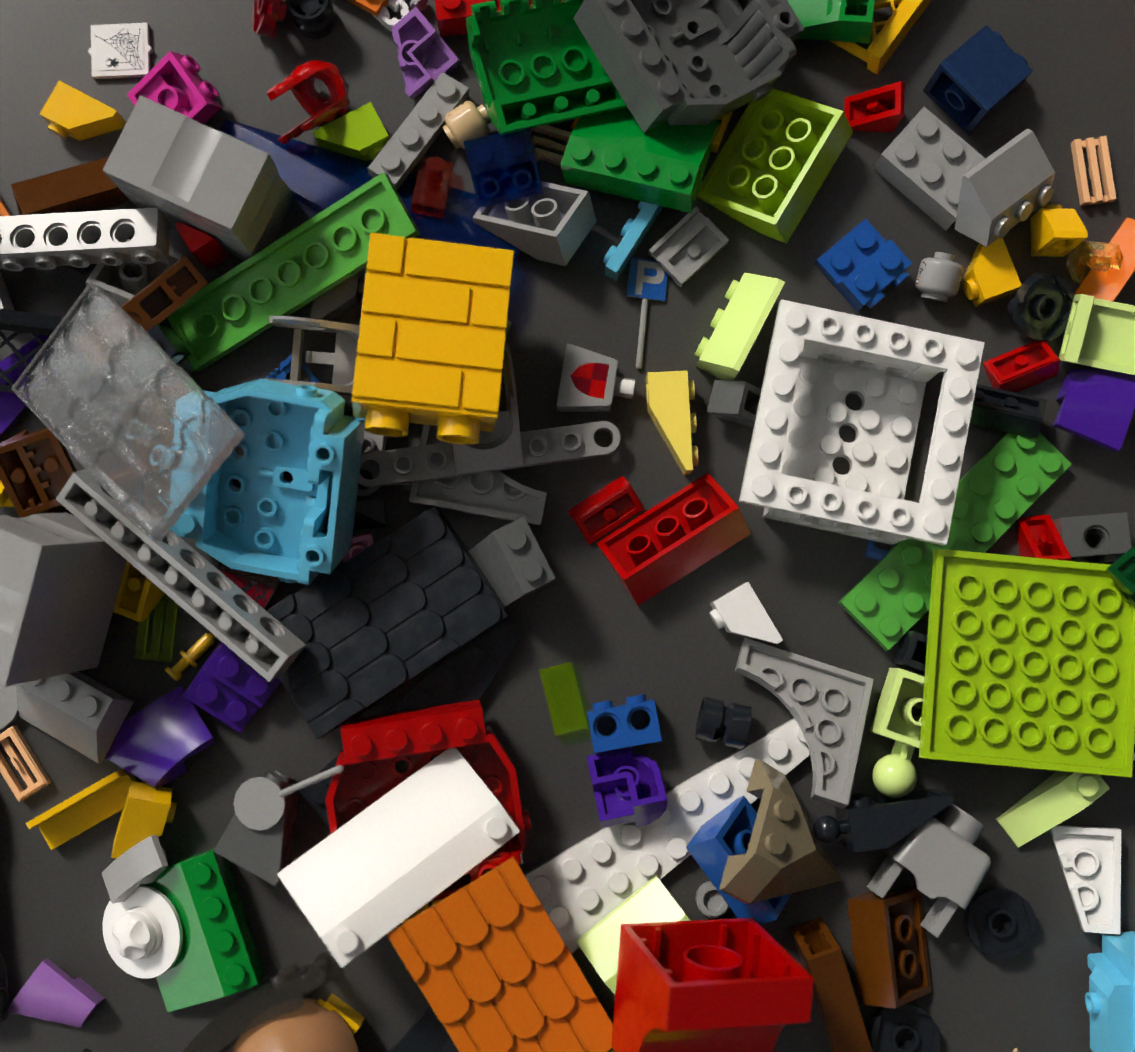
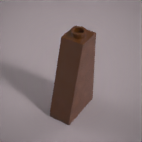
[11,157,130,215]
[790,917,872,1052]

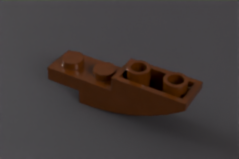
[75,256,208,369]

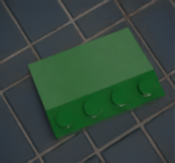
[561,107,719,213]
[142,848,266,1012]

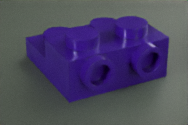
[183,641,281,733]

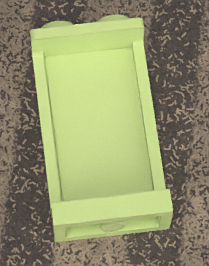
[1059,294,1135,375]

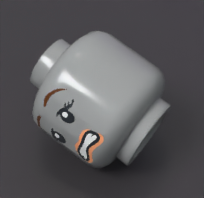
[916,252,963,302]

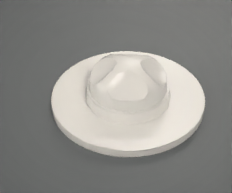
[102,885,183,979]

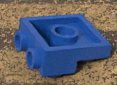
[814,218,912,312]

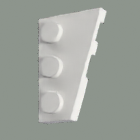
[1050,825,1121,935]

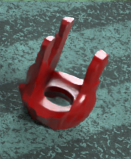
[267,60,350,145]

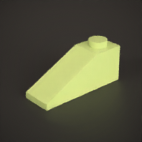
[995,771,1110,848]

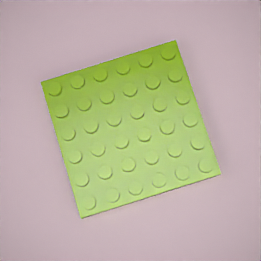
[919,549,1135,778]

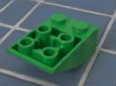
[787,0,875,43]

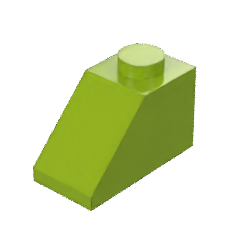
[312,102,390,162]

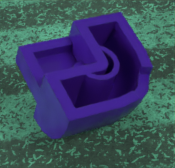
[586,748,668,828]

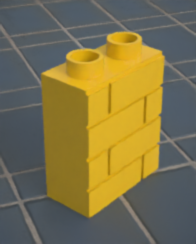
[352,233,514,445]

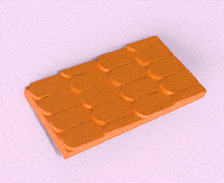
[386,857,613,1052]

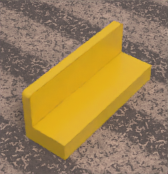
[26,769,137,850]

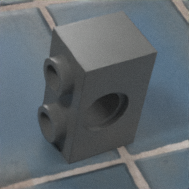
[1053,512,1132,563]

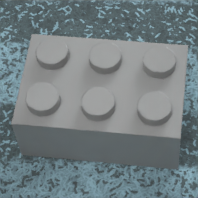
[873,107,986,231]

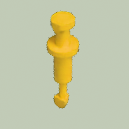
[165,633,216,681]

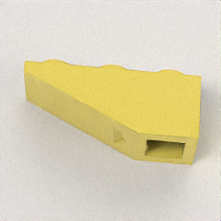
[646,371,698,475]

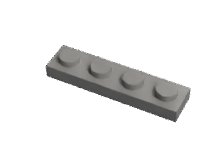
[368,72,469,190]

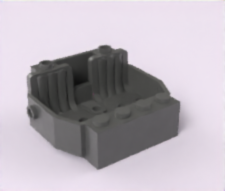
[573,0,805,133]

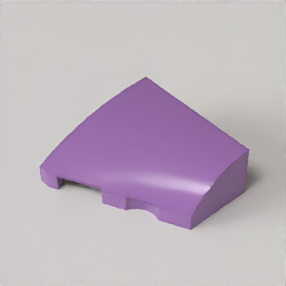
[391,6,461,99]
[7,958,105,1028]

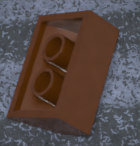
[848,888,932,1009]

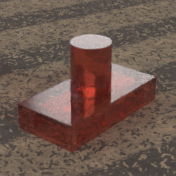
[410,156,453,219]

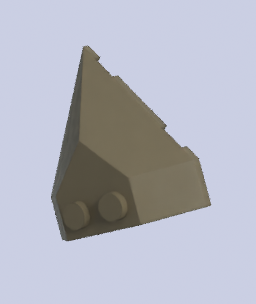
[719,759,842,904]

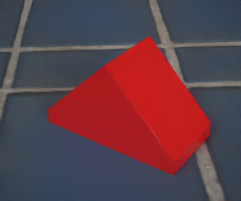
[844,81,905,132]
[1016,515,1072,561]

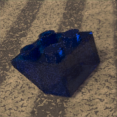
[464,129,543,209]

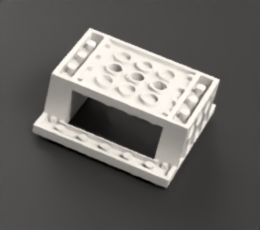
[739,299,985,546]

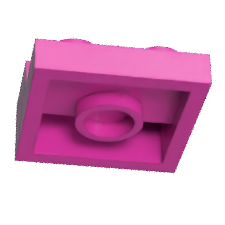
[126,51,221,124]

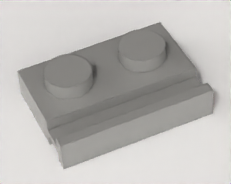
[648,206,729,287]

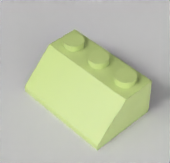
[694,272,785,381]
[576,875,692,995]

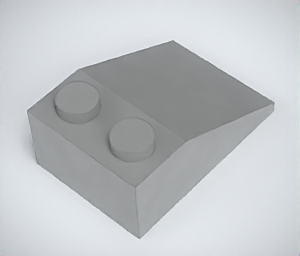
[472,173,597,266]

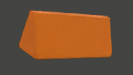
[1073,217,1135,301]

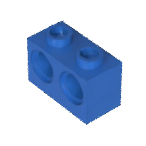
[587,694,662,753]

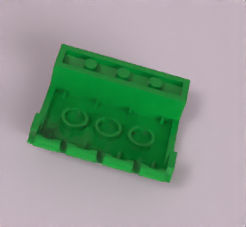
[466,0,627,135]

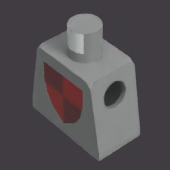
[557,344,635,412]

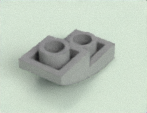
[101,835,168,904]

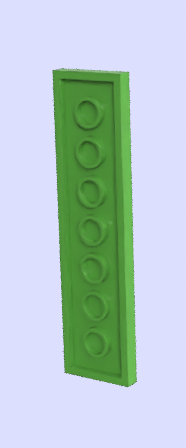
[167,172,420,371]
[838,432,1071,651]

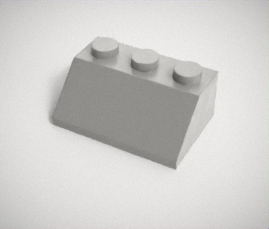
[954,128,1055,247]
[16,671,134,763]

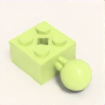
[869,668,925,798]

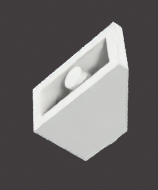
[709,582,783,644]

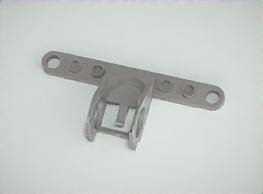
[264,267,387,496]
[358,344,620,488]

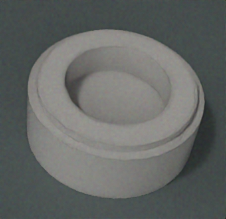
[695,881,729,918]

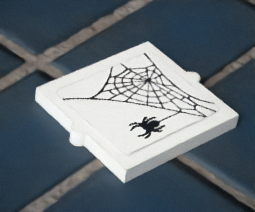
[88,23,153,79]

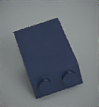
[923,25,1033,135]

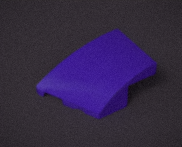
[1053,368,1135,452]
[105,686,215,789]

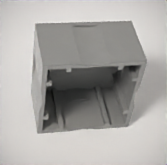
[102,95,295,260]
[0,513,127,687]

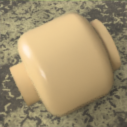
[442,101,492,151]

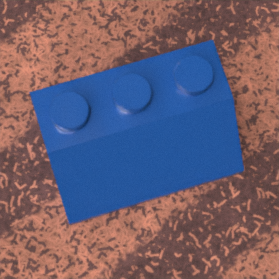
[686,796,792,924]

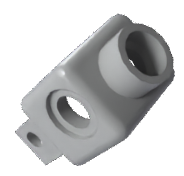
[866,803,991,938]

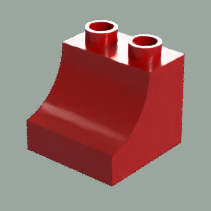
[611,918,814,1052]

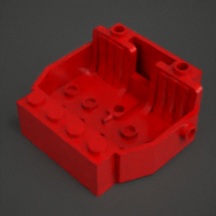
[326,699,531,902]

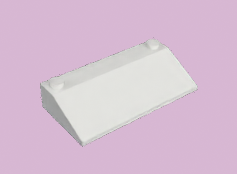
[277,747,520,968]

